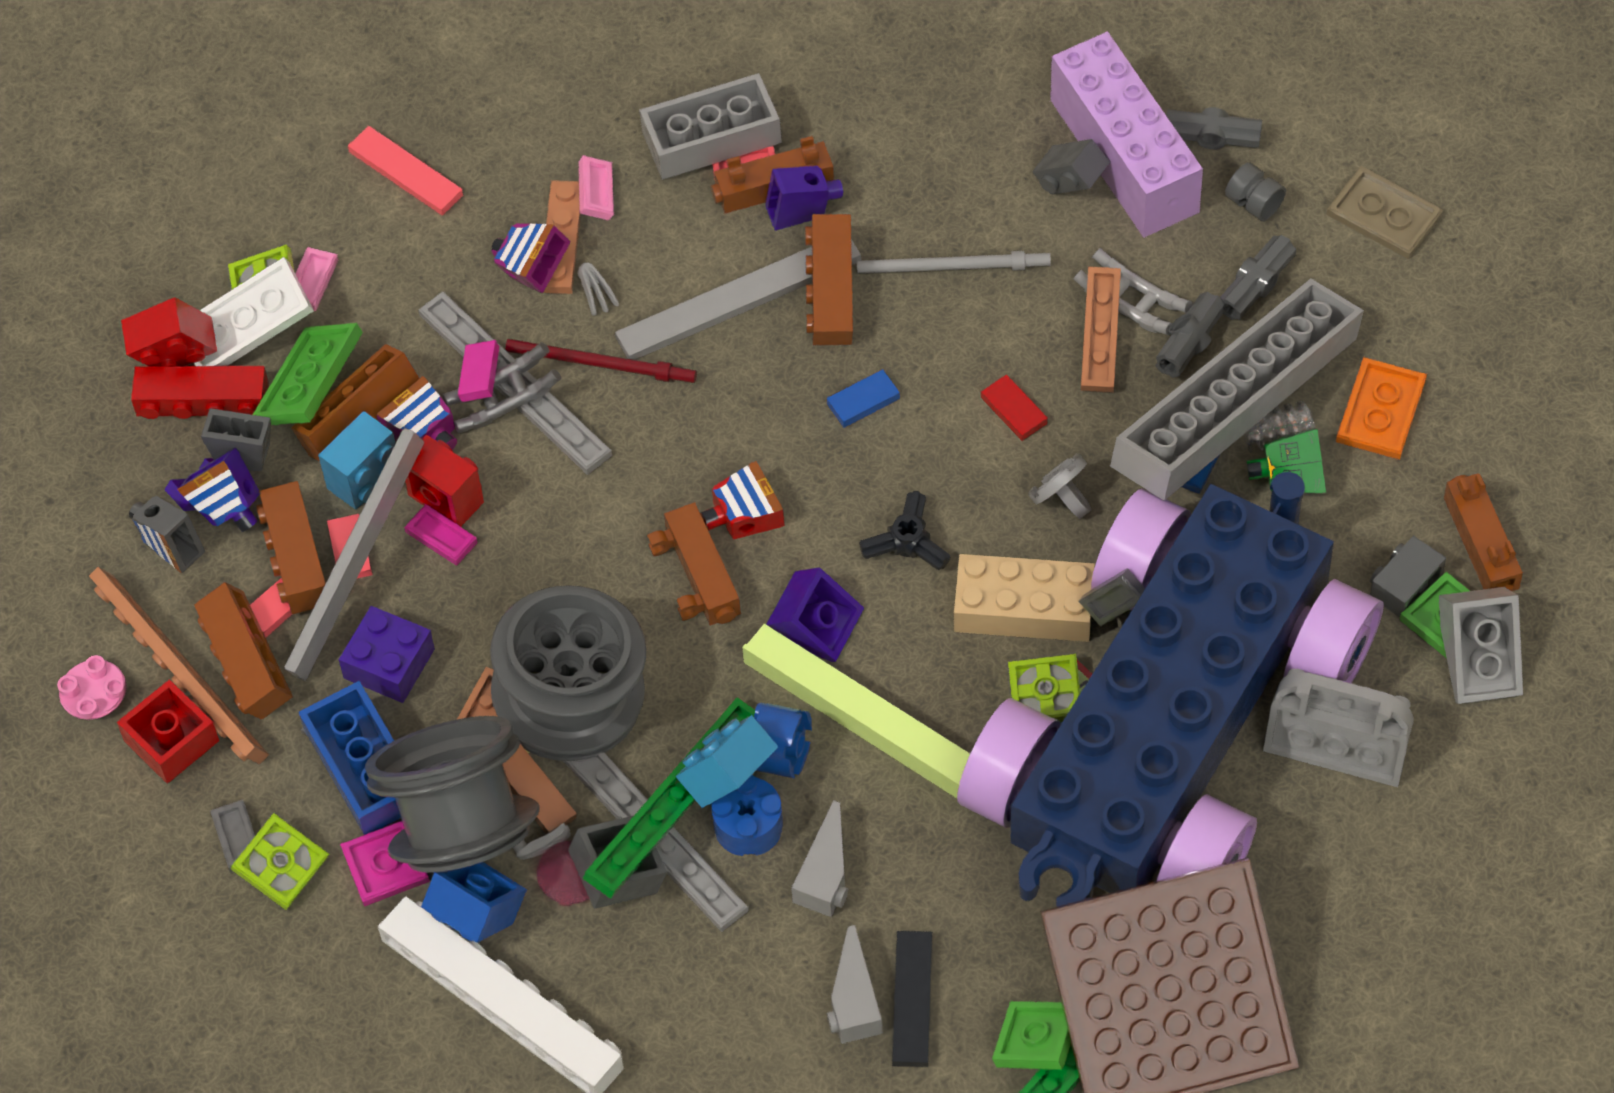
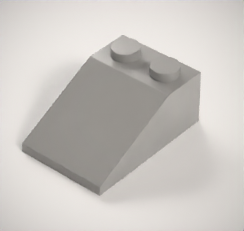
[1439,587,1523,704]

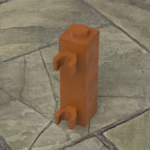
[711,136,834,214]
[1444,473,1523,591]
[647,502,741,626]

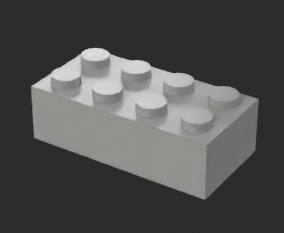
[639,73,782,180]

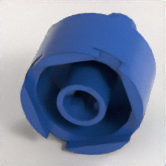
[754,702,812,778]
[711,775,783,856]

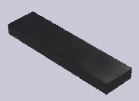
[892,931,932,1067]

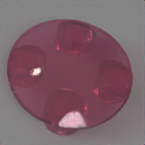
[537,840,589,907]

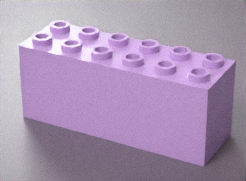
[1051,31,1203,238]

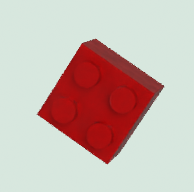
[121,297,217,366]
[405,435,484,527]
[117,679,220,784]

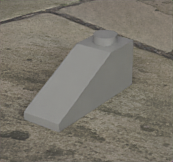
[792,801,848,917]
[827,925,883,1044]

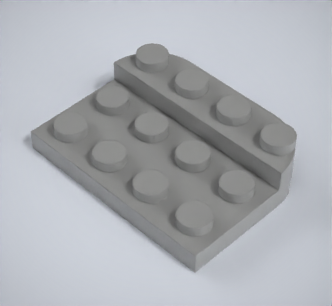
[1263,668,1414,787]

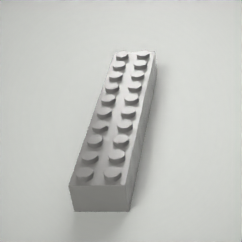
[1110,279,1364,501]

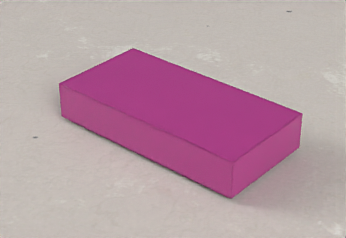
[458,340,500,402]
[404,504,478,566]

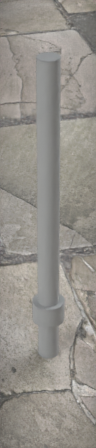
[857,251,1051,273]

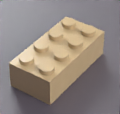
[954,554,1095,642]

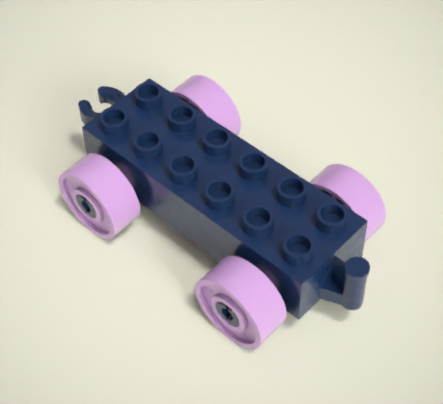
[957,472,1384,907]

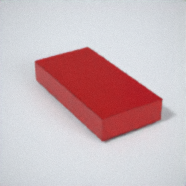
[981,374,1048,441]

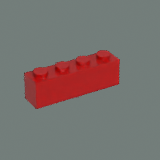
[131,366,269,419]

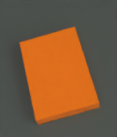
[1336,357,1427,460]

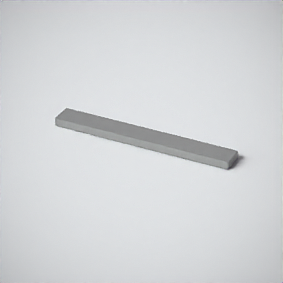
[615,239,861,360]
[418,292,612,475]
[285,428,424,681]
[563,752,748,932]

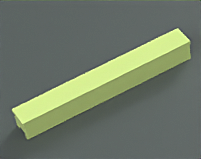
[742,624,970,798]

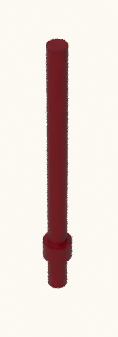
[505,339,697,383]

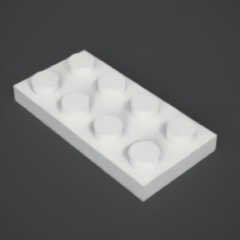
[195,257,314,366]

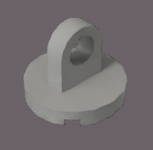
[1028,453,1092,519]

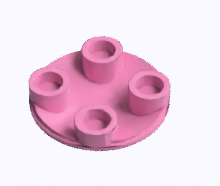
[57,655,126,720]

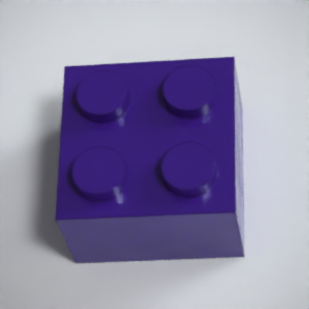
[339,606,435,703]

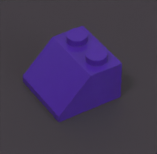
[766,567,864,662]

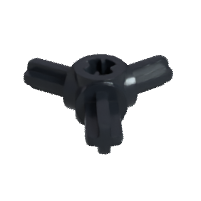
[859,491,951,570]

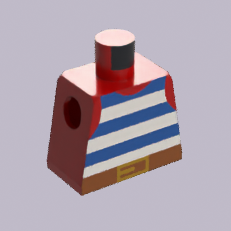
[700,461,785,539]

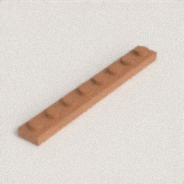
[89,567,269,764]

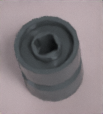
[1225,162,1286,222]

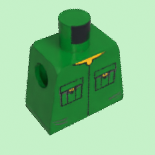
[1246,428,1326,493]

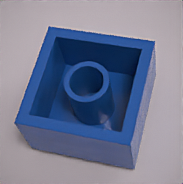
[421,862,527,943]

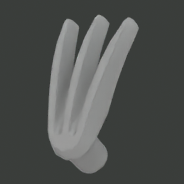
[577,262,619,316]
[513,823,571,860]

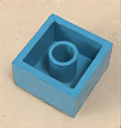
[318,411,395,510]
[676,715,778,808]

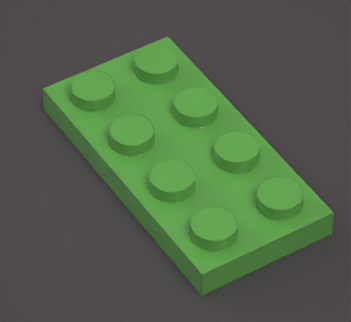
[253,323,363,425]

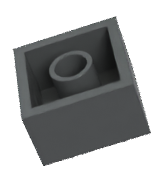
[568,815,667,909]

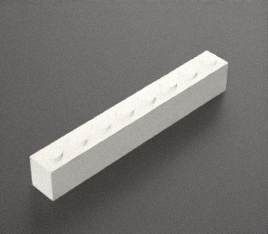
[378,896,624,1093]

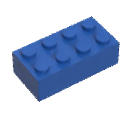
[298,681,401,835]

